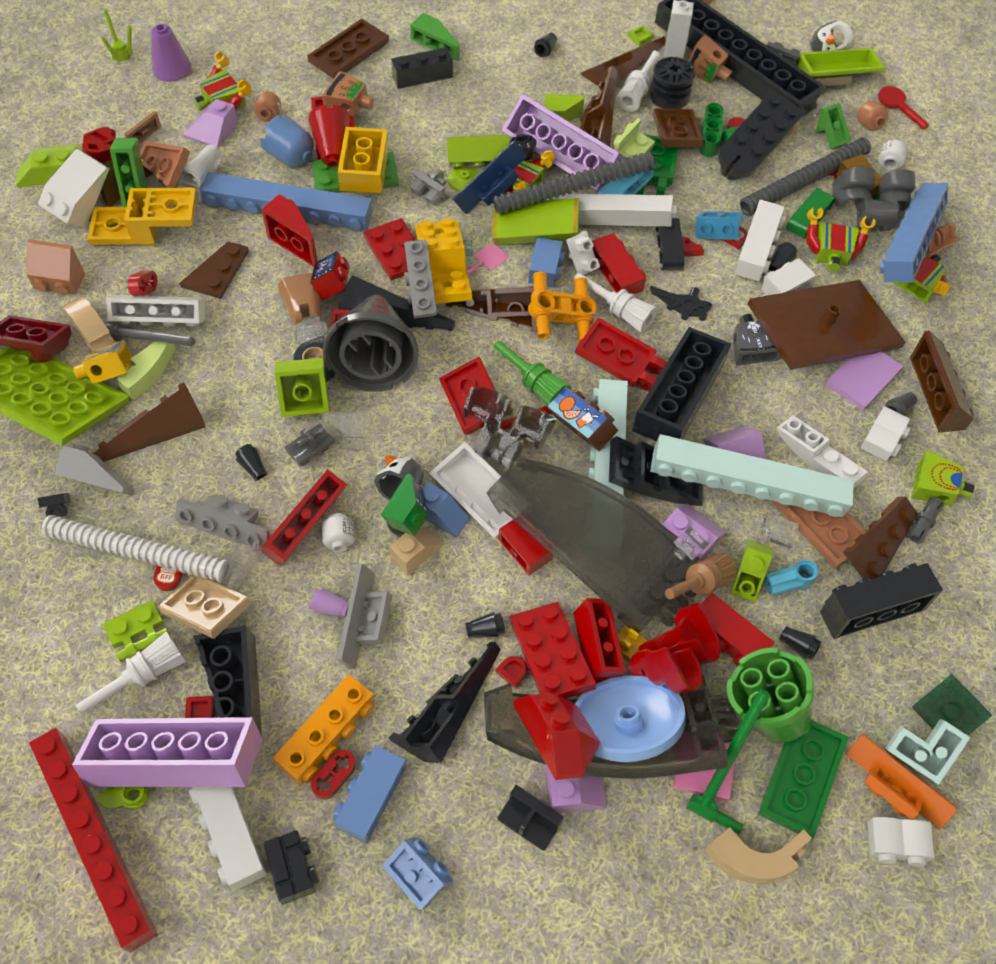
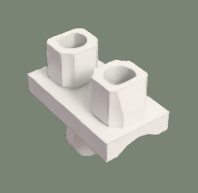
[566,231,600,275]

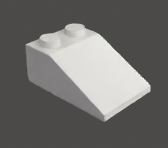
[38,149,109,227]

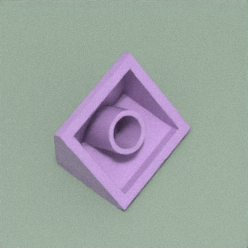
[703,426,766,459]

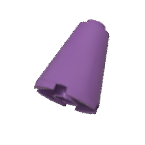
[151,24,191,82]

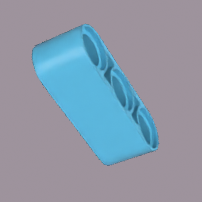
[596,169,654,195]

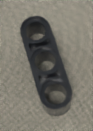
[656,218,685,270]

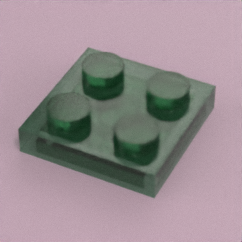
[912,674,992,736]

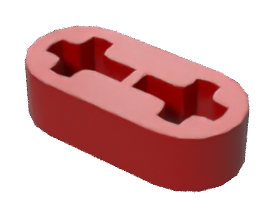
[128,271,158,296]
[311,750,356,800]

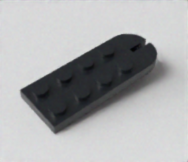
[718,89,805,180]

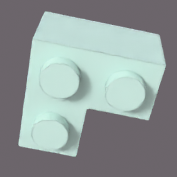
[885,719,970,785]

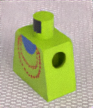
[911,450,974,506]

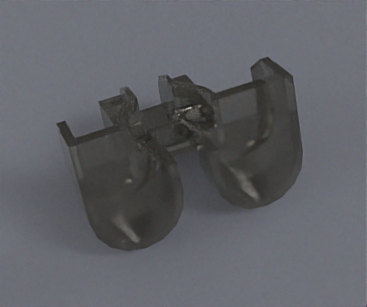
[464,387,557,467]

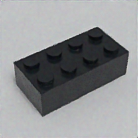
[820,563,943,639]

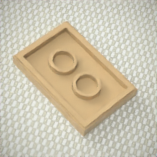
[158,575,251,639]

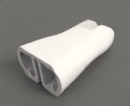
[178,144,220,203]

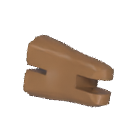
[278,273,321,327]

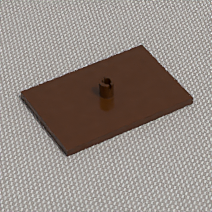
[747,280,906,370]

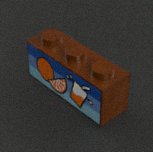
[546,386,619,452]

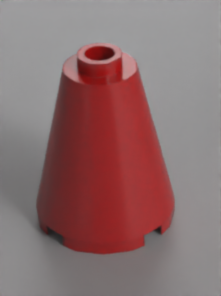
[308,105,350,167]

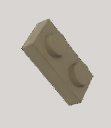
[813,74,853,89]

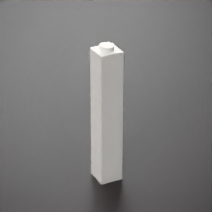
[547,194,677,227]

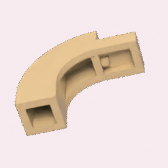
[60,296,115,352]
[704,827,812,884]

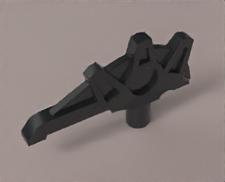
[650,286,713,321]

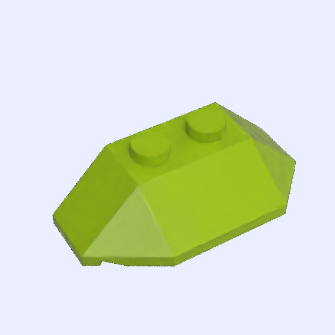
[16,144,82,187]

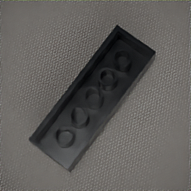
[632,327,732,442]

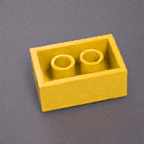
[337,127,389,194]

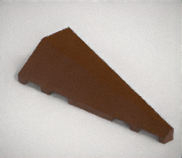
[581,36,666,86]
[580,66,617,147]
[445,286,537,332]
[93,382,206,462]

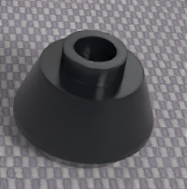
[509,134,537,161]

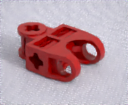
[82,127,139,163]

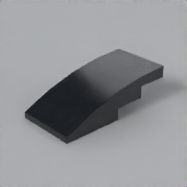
[608,436,703,506]

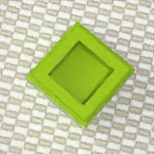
[628,25,654,47]

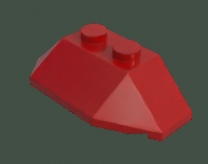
[512,693,600,780]

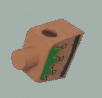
[688,35,733,84]
[322,71,374,116]

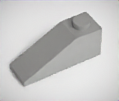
[54,443,134,495]

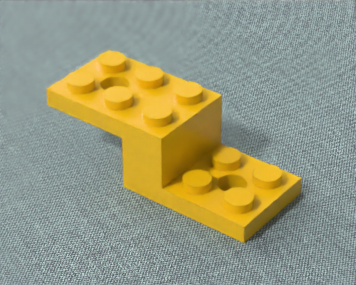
[87,188,197,245]
[415,219,472,304]

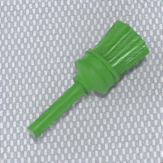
[494,341,571,406]

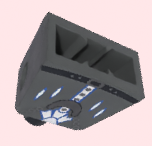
[733,314,780,366]

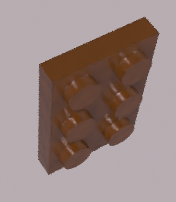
[653,108,704,149]

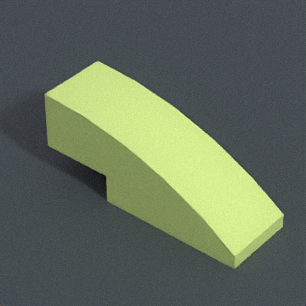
[117,333,175,401]

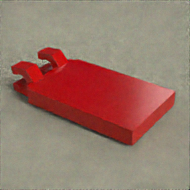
[575,317,667,392]

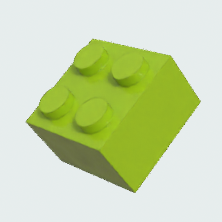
[274,358,329,417]

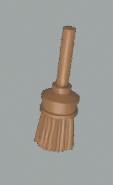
[665,553,737,599]

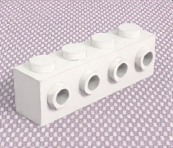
[734,200,786,281]
[106,295,206,326]
[188,787,267,891]

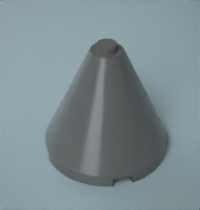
[323,295,419,392]

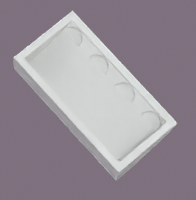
[429,442,532,539]

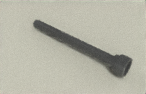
[105,322,195,346]

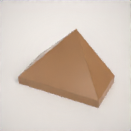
[125,111,161,144]

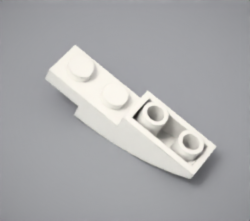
[776,415,868,489]

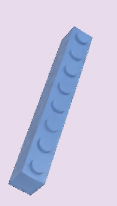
[200,172,373,231]
[880,183,948,282]

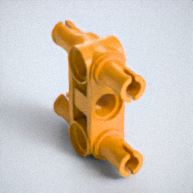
[528,272,597,343]

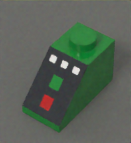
[381,473,428,536]

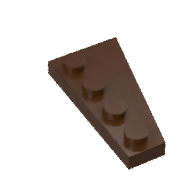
[843,496,918,580]

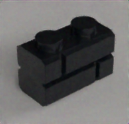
[263,830,319,905]

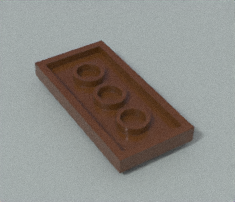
[307,18,389,79]

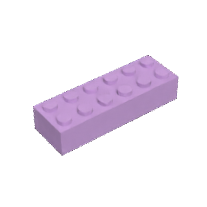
[502,94,627,191]
[72,717,263,787]

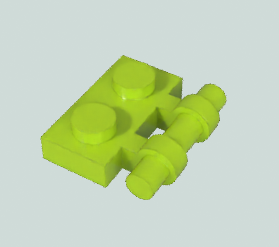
[103,600,170,662]

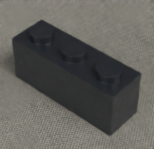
[391,47,453,89]

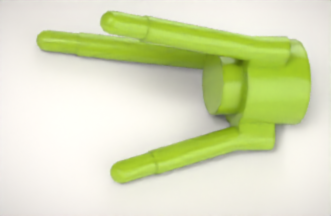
[101,9,133,61]

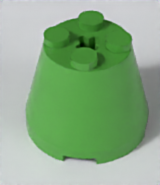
[727,648,815,743]

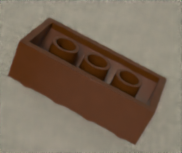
[910,331,974,433]

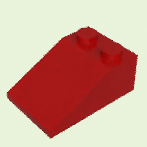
[261,194,318,267]

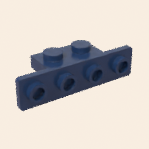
[453,141,527,214]

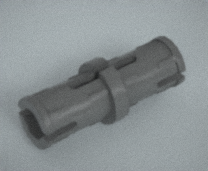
[907,497,944,544]

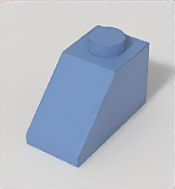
[423,482,470,538]

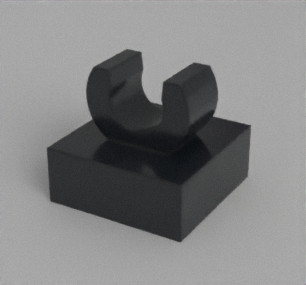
[37,493,71,516]

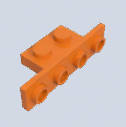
[846,734,957,829]

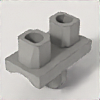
[410,169,449,206]

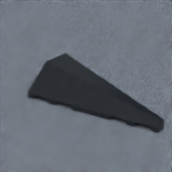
[338,275,455,331]
[389,642,501,763]

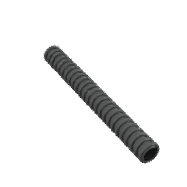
[740,137,871,216]
[493,151,655,215]

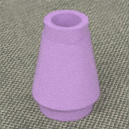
[309,588,349,617]

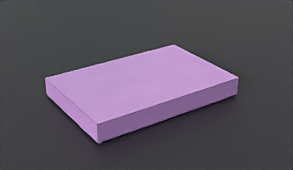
[825,352,903,411]

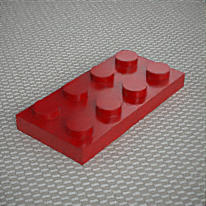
[509,602,596,699]

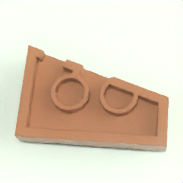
[140,141,190,188]

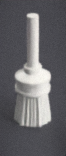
[616,51,659,112]
[574,273,657,333]
[76,632,186,714]

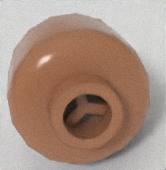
[253,91,282,122]
[858,100,888,131]

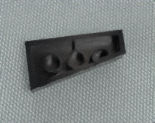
[193,625,262,737]

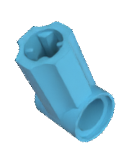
[764,559,818,597]

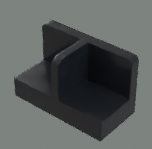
[497,785,564,851]

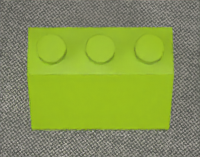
[446,135,509,167]

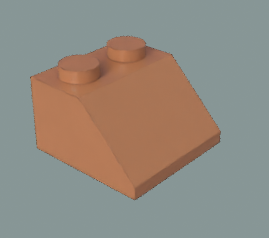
[26,239,85,295]

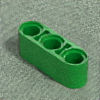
[700,103,724,157]
[786,188,836,239]

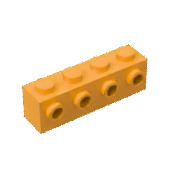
[272,674,375,786]

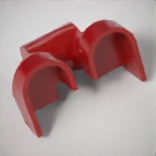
[627,602,721,694]

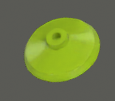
[447,166,479,192]

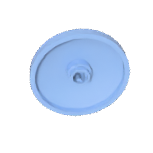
[575,676,686,762]

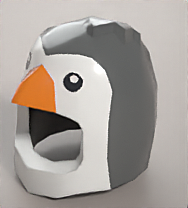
[809,20,853,52]
[374,455,424,501]

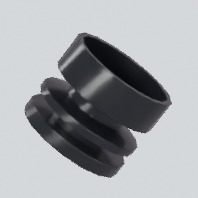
[650,57,695,109]

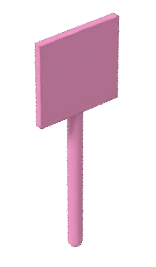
[466,242,509,275]

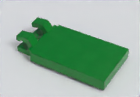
[636,134,678,195]

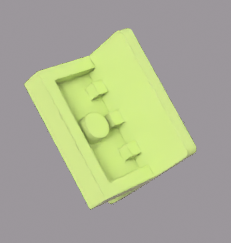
[613,118,655,160]

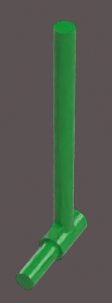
[686,689,770,834]

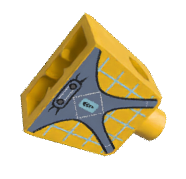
[73,340,133,384]

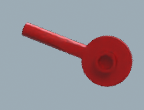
[878,86,929,130]

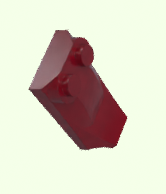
[0,315,72,362]

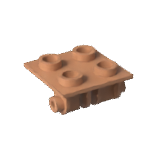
[925,223,961,256]

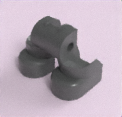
[832,167,916,232]

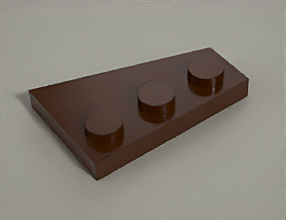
[180,241,249,299]

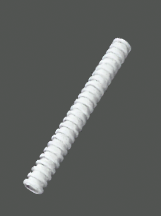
[42,515,230,583]

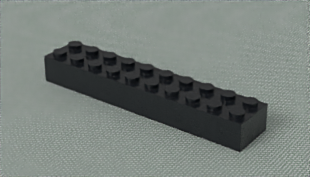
[655,0,826,117]

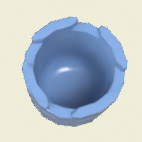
[261,115,314,167]

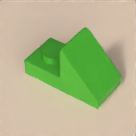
[816,102,851,149]

